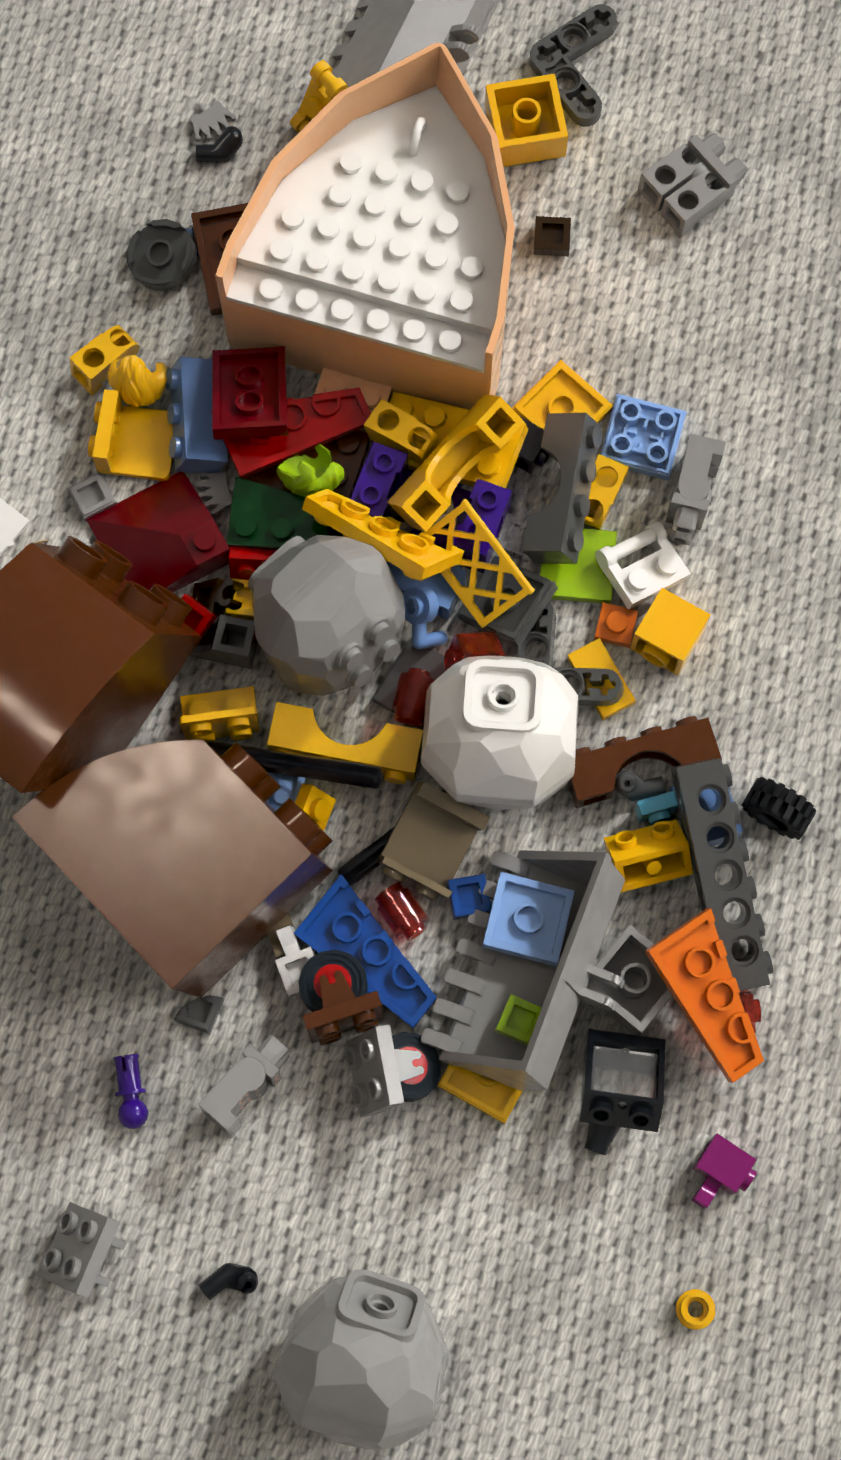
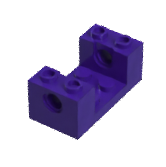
[350,442,512,574]

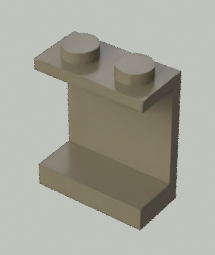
[376,781,490,901]

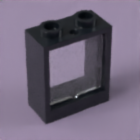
[579,1029,666,1132]

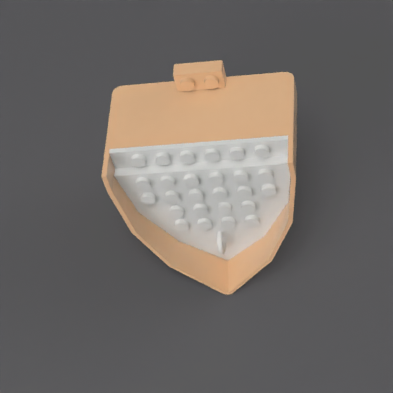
[215,43,515,422]

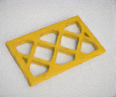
[424,499,535,628]

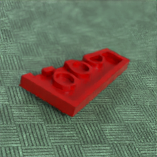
[211,387,371,478]

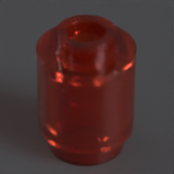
[392,668,435,726]
[375,882,429,941]

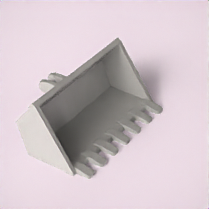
[332,0,500,88]

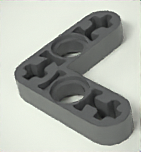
[530,4,617,127]
[517,601,624,706]

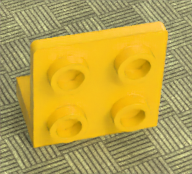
[179,686,260,743]

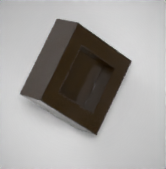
[533,216,571,257]

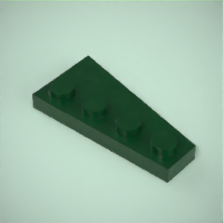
[227,476,343,550]

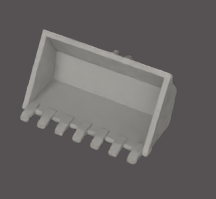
[420,850,625,1091]

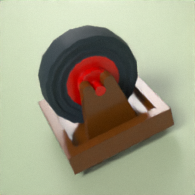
[298,950,384,1045]

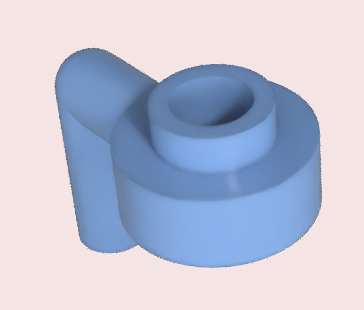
[403,586,448,650]

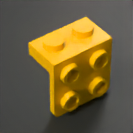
[88,389,173,481]

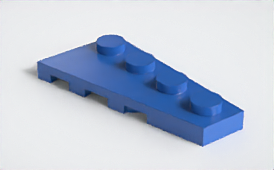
[294,874,437,1029]

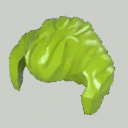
[276,444,345,497]

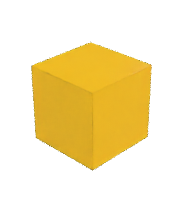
[630,588,711,676]

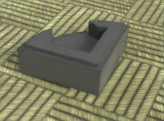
[174,995,225,1035]

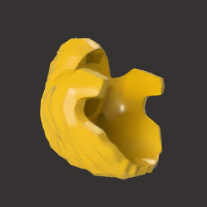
[108,355,167,408]

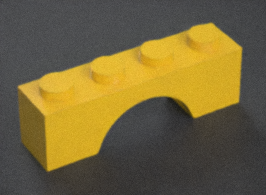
[387,394,525,532]
[267,702,423,784]

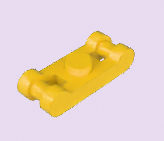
[289,60,348,133]

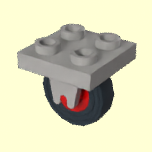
[345,1025,441,1118]

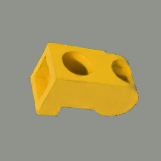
[69,325,140,396]
[364,399,439,463]
[584,454,629,530]

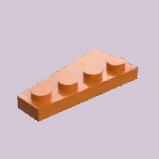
[644,908,764,1083]

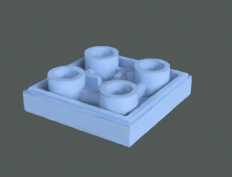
[601,394,687,481]

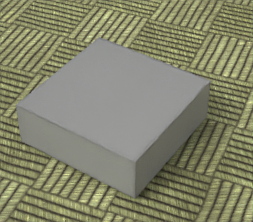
[67,472,117,522]

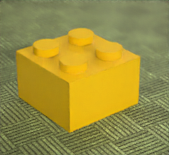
[485,73,568,167]

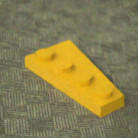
[302,489,464,581]

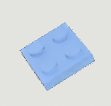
[482,872,575,967]

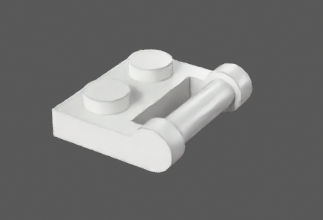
[595,521,691,610]

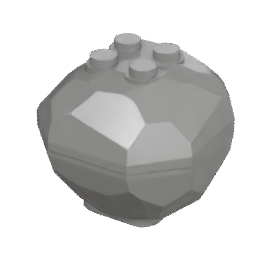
[248,535,405,696]
[274,1269,449,1450]

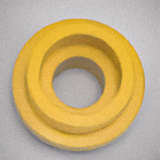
[675,1289,715,1330]

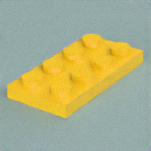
[382,392,529,488]

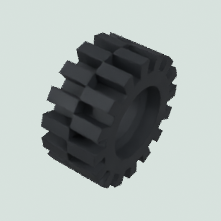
[741,777,816,840]

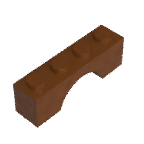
[568,716,722,808]

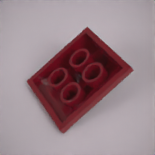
[86,472,230,593]

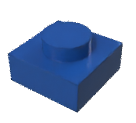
[446,874,492,920]

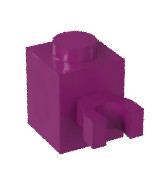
[691,1133,757,1209]

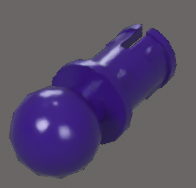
[114,1054,148,1129]

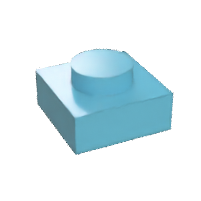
[635,791,678,825]

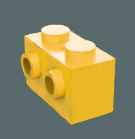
[604,819,693,893]

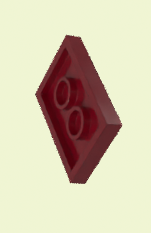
[212,346,288,440]

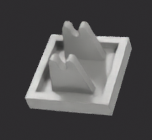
[38,1202,127,1298]

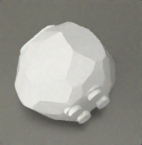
[421,656,578,810]

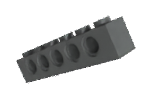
[670,758,773,991]

